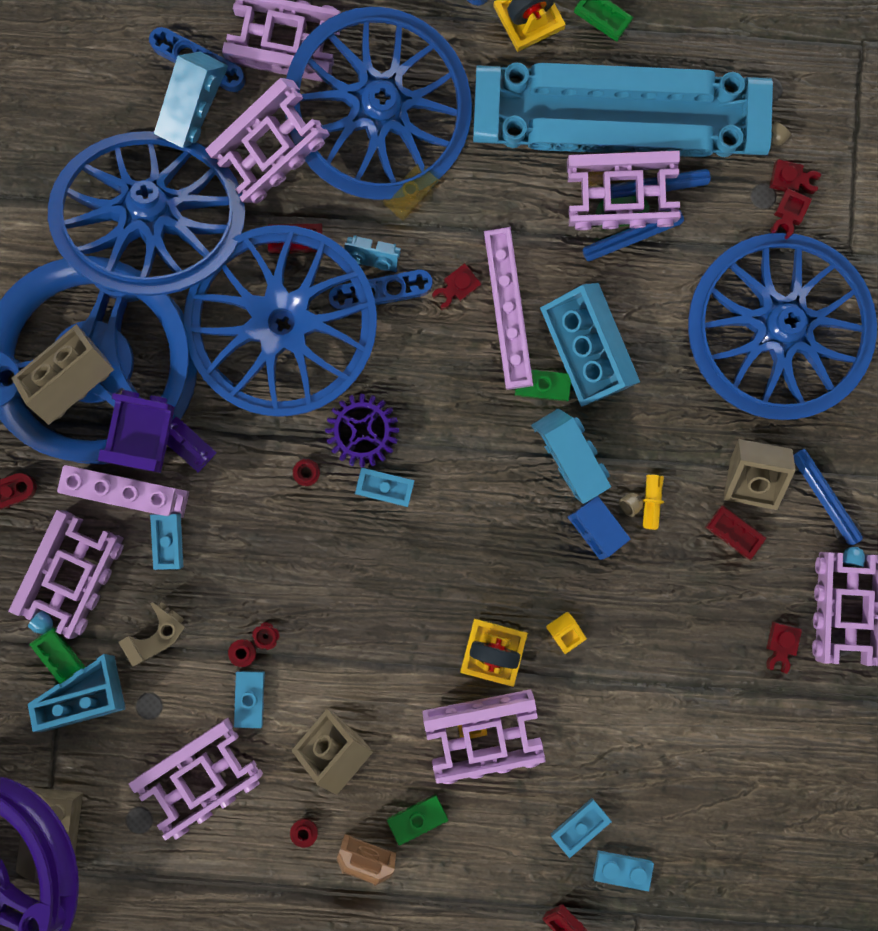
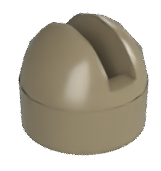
[771,122,792,146]
[619,493,643,517]

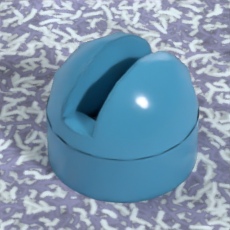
[843,547,865,568]
[28,610,53,634]

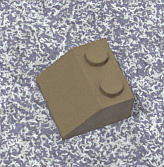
[724,439,796,510]
[291,709,373,795]

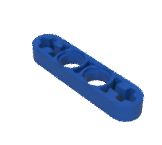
[149,27,246,92]
[329,270,432,311]

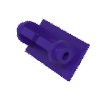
[167,416,217,473]

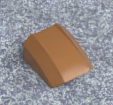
[336,834,396,886]

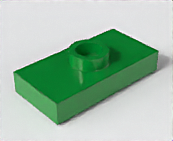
[574,0,634,42]
[514,370,571,402]
[29,627,85,684]
[387,794,449,846]

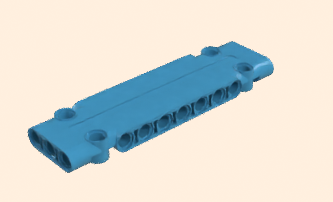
[473,62,773,157]

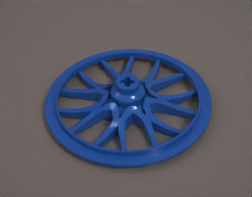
[285,7,472,200]
[48,131,245,296]
[184,225,377,417]
[688,233,877,420]

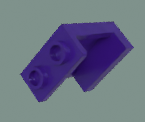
[98,390,175,473]

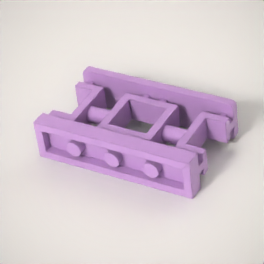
[222,0,341,82]
[205,78,330,204]
[567,151,681,230]
[57,465,189,518]
[8,510,124,639]
[812,552,878,666]
[423,689,546,784]
[129,718,263,841]

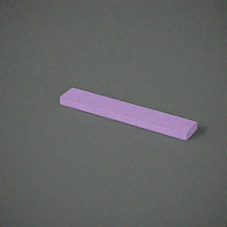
[484,227,533,390]

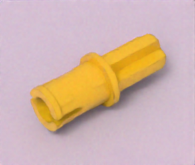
[642,475,664,530]

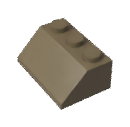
[11,324,114,425]
[16,787,83,884]

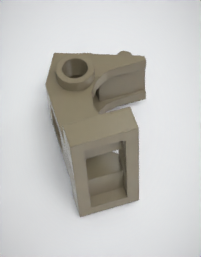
[119,602,186,667]

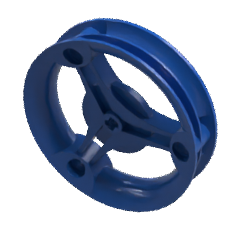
[0,256,198,464]

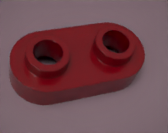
[0,473,37,510]

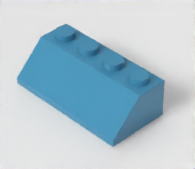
[540,283,640,407]

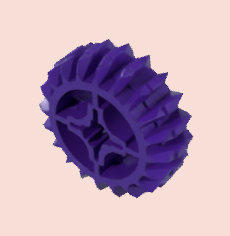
[325,394,399,468]

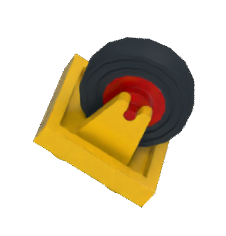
[493,0,566,52]
[460,618,528,687]

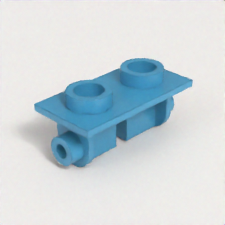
[344,235,401,272]

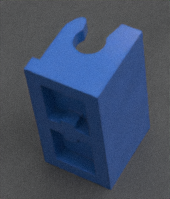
[567,496,631,560]

